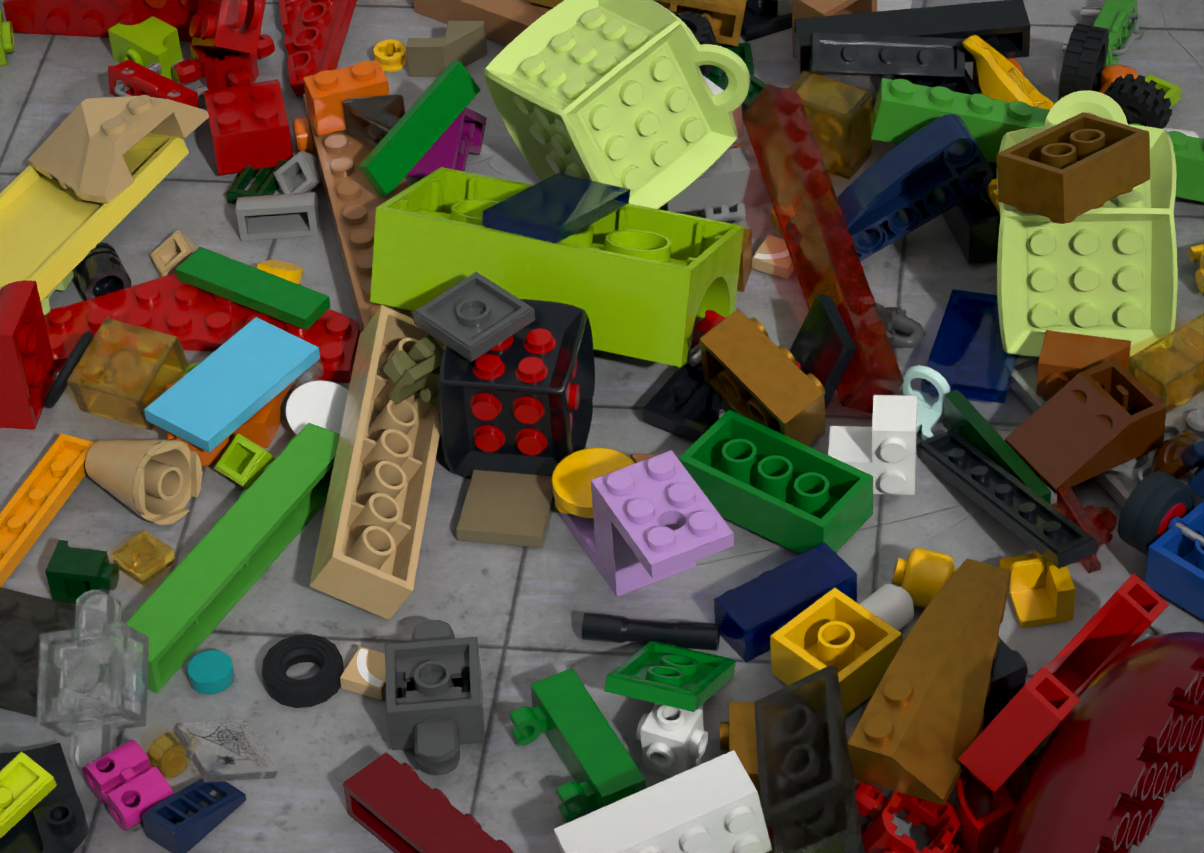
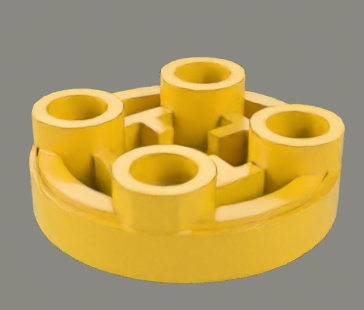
[552,448,635,518]

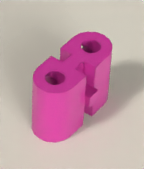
[82,739,174,831]

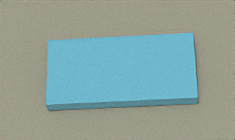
[144,317,320,453]

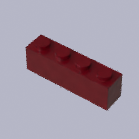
[343,752,513,853]

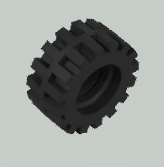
[1104,74,1172,129]

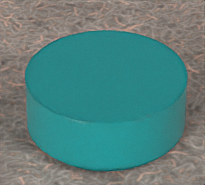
[187,650,235,694]

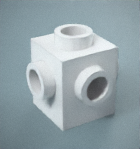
[636,703,708,777]

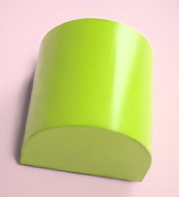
[214,433,275,489]

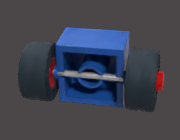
[1118,471,1204,620]

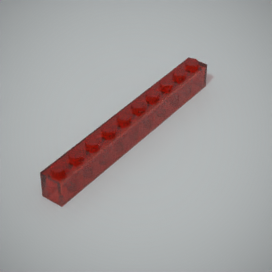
[742,83,904,414]

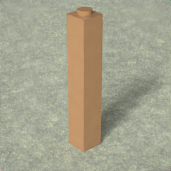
[413,0,552,46]

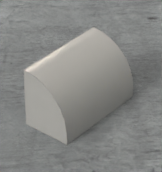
[236,192,320,241]

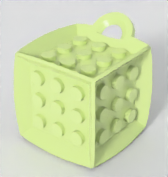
[484,0,750,209]
[997,90,1178,358]

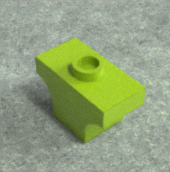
[108,16,183,80]

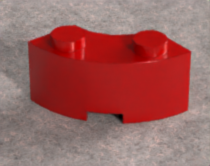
[955,763,1023,853]

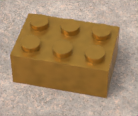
[997,112,1150,224]
[699,309,826,446]

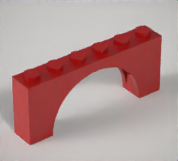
[958,573,1169,793]

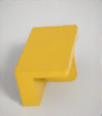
[999,550,1075,628]

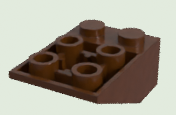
[1005,358,1167,494]

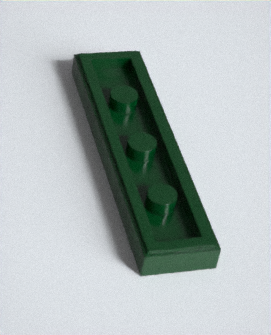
[943,389,1051,504]

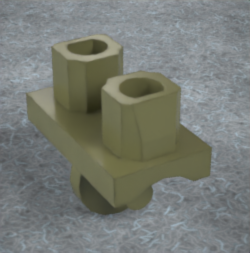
[382,335,444,407]

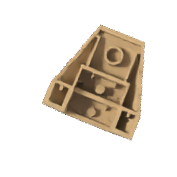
[28,95,209,204]

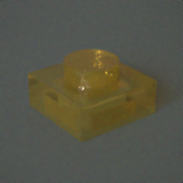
[112,530,176,586]

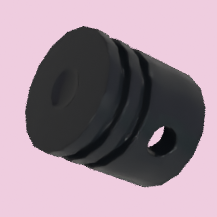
[73,242,131,300]

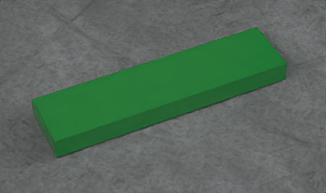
[358,61,481,196]
[176,247,331,330]

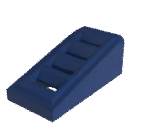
[142,772,246,853]

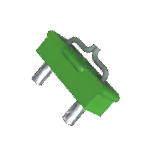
[1061,0,1144,67]

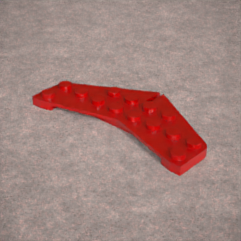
[44,273,360,383]

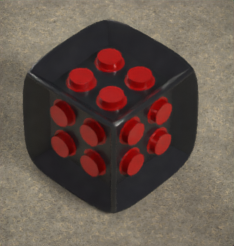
[438,299,595,478]

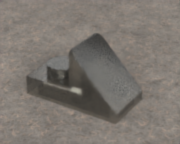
[342,94,405,148]

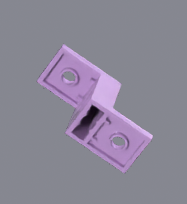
[560,450,734,597]

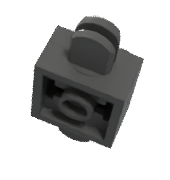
[385,620,485,776]

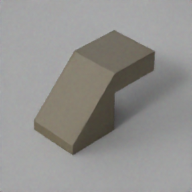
[406,21,487,77]

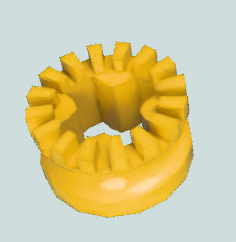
[373,39,407,72]

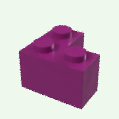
[406,107,487,181]

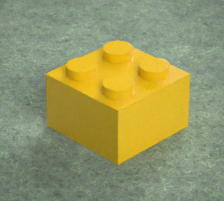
[770,587,902,721]

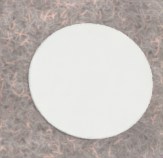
[286,381,349,435]

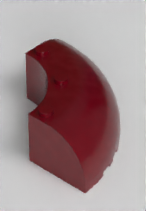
[993,632,1204,853]

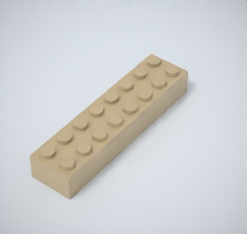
[309,305,446,620]

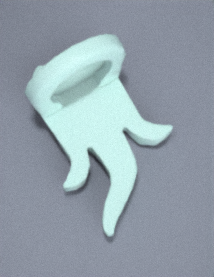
[901,365,951,441]

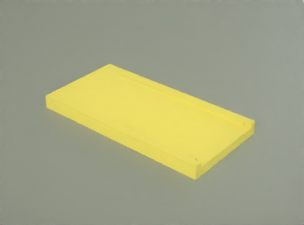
[0,133,189,301]

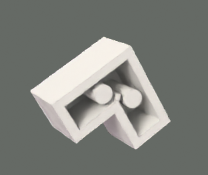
[828,395,917,495]

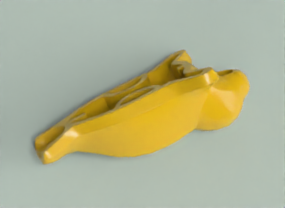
[962,35,1055,110]

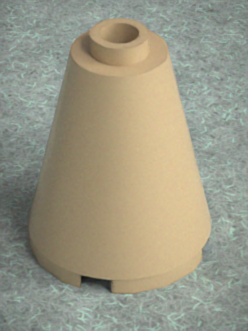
[85,439,203,525]

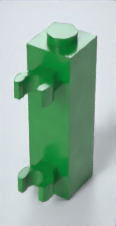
[509,668,646,822]

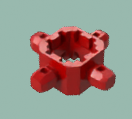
[173,34,275,90]
[848,781,968,853]

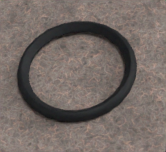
[44,331,94,408]

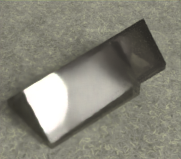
[754,664,862,853]

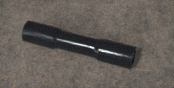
[582,613,720,651]

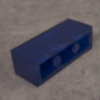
[714,543,857,662]

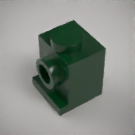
[45,540,119,607]

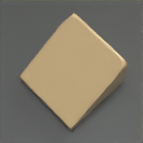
[150,230,198,277]

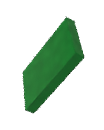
[605,641,736,712]

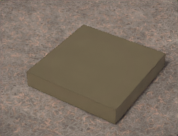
[456,470,555,548]

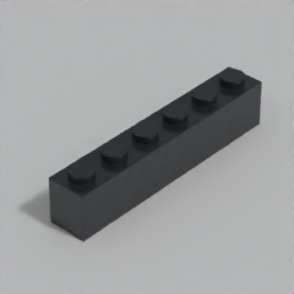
[794,0,1031,77]

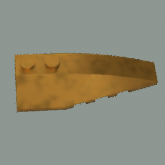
[847,558,1011,806]

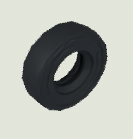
[262,634,344,708]

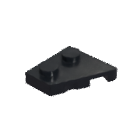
[643,363,722,441]

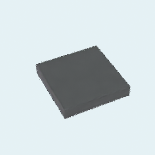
[413,272,535,362]

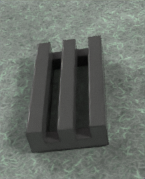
[698,203,746,223]

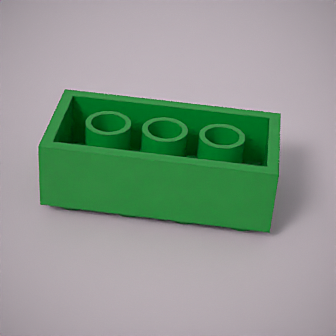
[678,410,873,566]

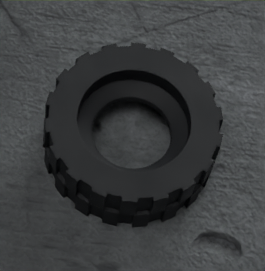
[1058,23,1109,101]

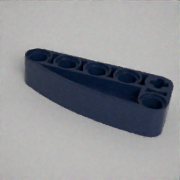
[806,114,993,276]

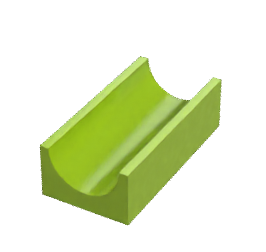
[370,167,744,367]

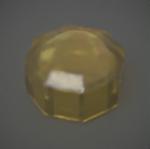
[147,732,194,780]

